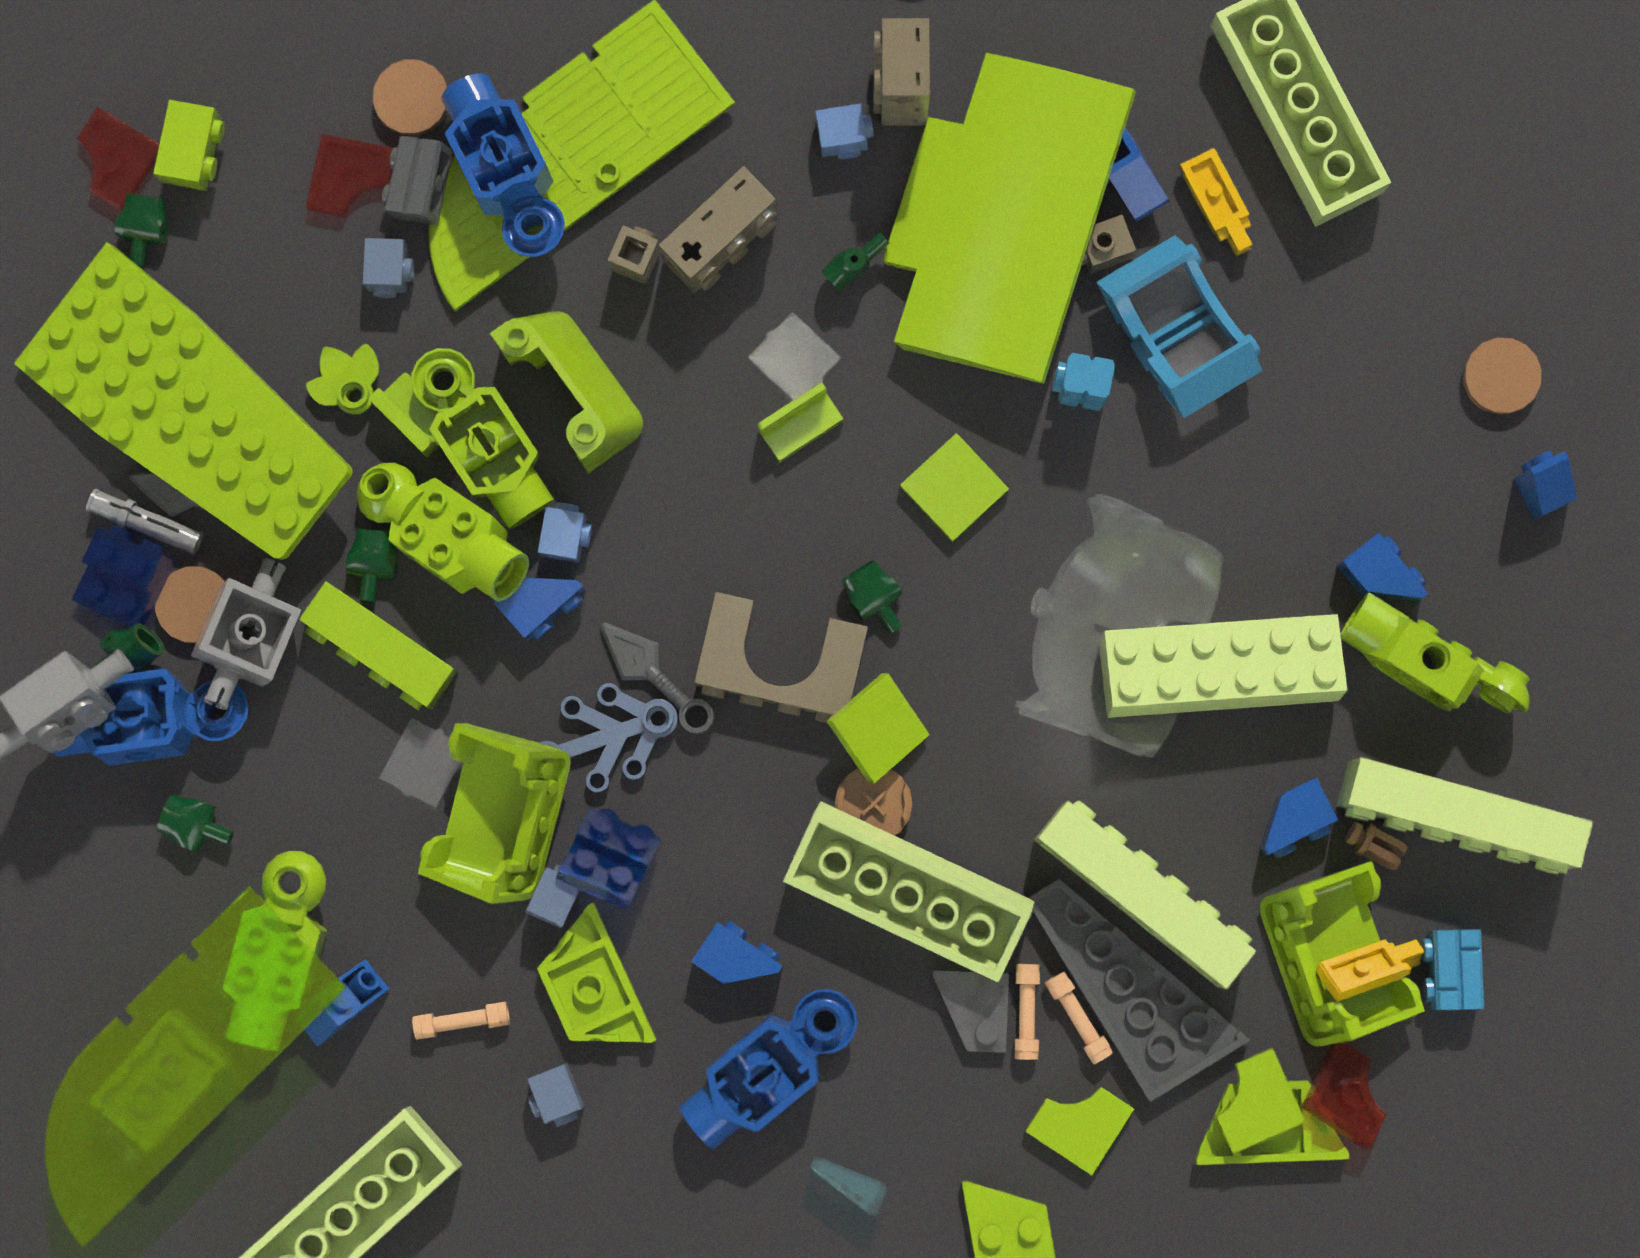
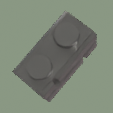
[382,136,453,225]

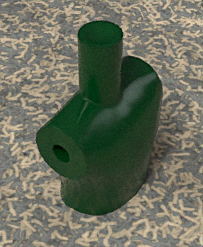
[114,193,168,266]
[821,232,890,293]
[345,529,398,603]
[841,560,902,634]
[94,623,164,673]
[157,794,234,852]

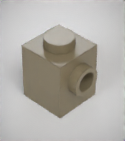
[1082,215,1136,274]
[607,225,660,284]

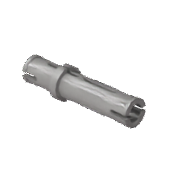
[86,489,203,555]

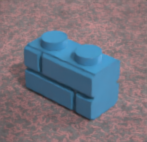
[1052,353,1115,411]
[1421,929,1484,1010]

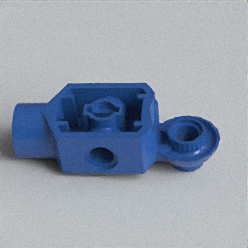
[441,73,565,257]
[53,668,249,766]
[679,989,858,1149]

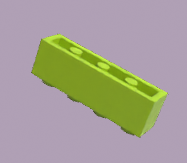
[299,581,458,711]

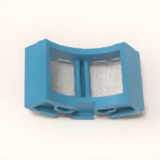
[1096,235,1263,419]

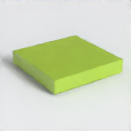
[900,433,1009,542]
[827,673,930,783]

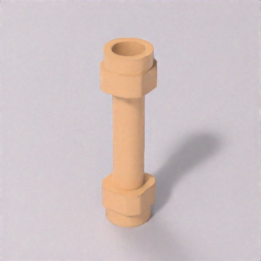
[1014,964,1040,1060]
[1045,971,1113,1065]
[412,1002,510,1040]

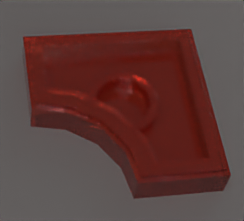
[77,107,160,211]
[306,134,393,218]
[1301,1042,1387,1150]

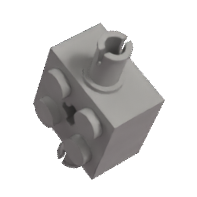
[191,558,301,710]
[0,649,134,762]

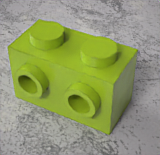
[153,99,225,191]

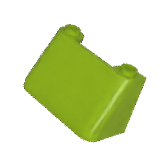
[490,311,643,473]
[418,723,571,904]
[1260,861,1425,1047]

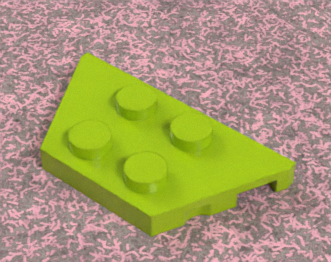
[537,903,657,1043]
[1195,1080,1349,1165]
[961,1181,1055,1258]

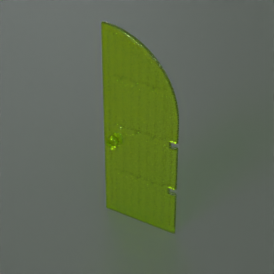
[45,886,347,1247]

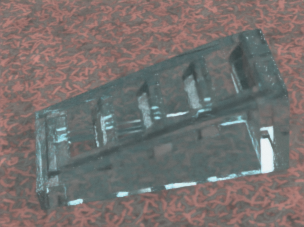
[810,1156,887,1217]

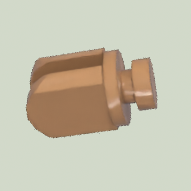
[1345,821,1408,870]

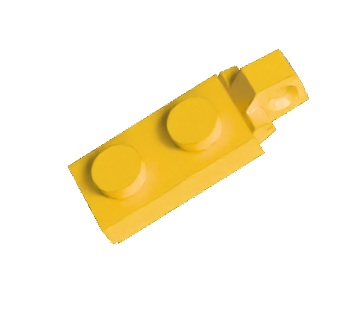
[1179,148,1252,256]
[1316,939,1425,1002]

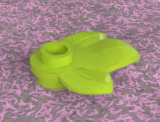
[306,344,379,415]

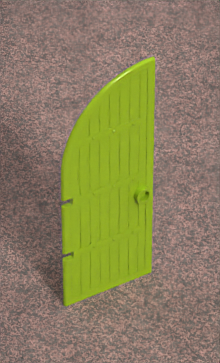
[429,0,735,311]

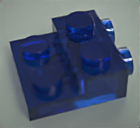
[71,524,175,627]
[555,807,662,911]

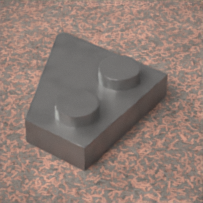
[933,971,1009,1053]

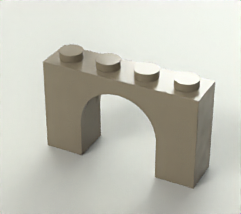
[694,592,868,723]

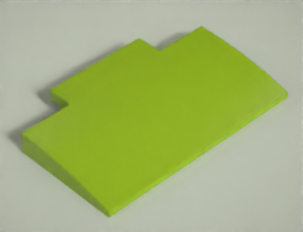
[882,53,1136,384]

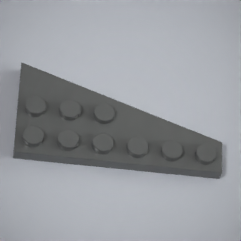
[1028,879,1250,1102]

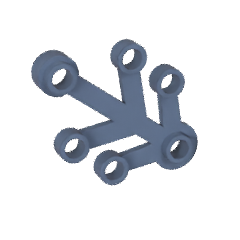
[540,683,678,793]

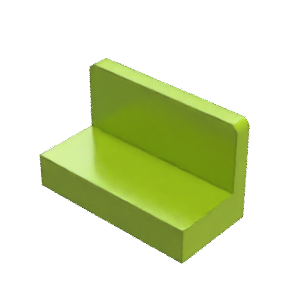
[368,373,440,458]
[757,382,844,463]

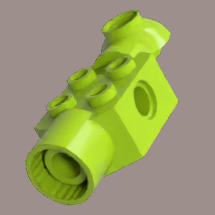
[411,348,554,530]
[356,463,529,601]
[1340,592,1530,713]
[223,851,328,1051]

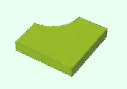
[1215,1048,1305,1154]
[1025,1086,1134,1175]

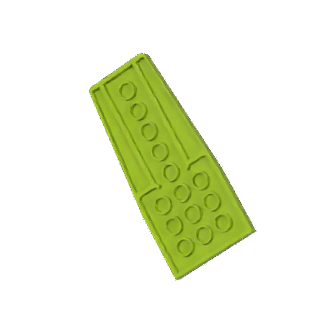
[14,242,353,560]

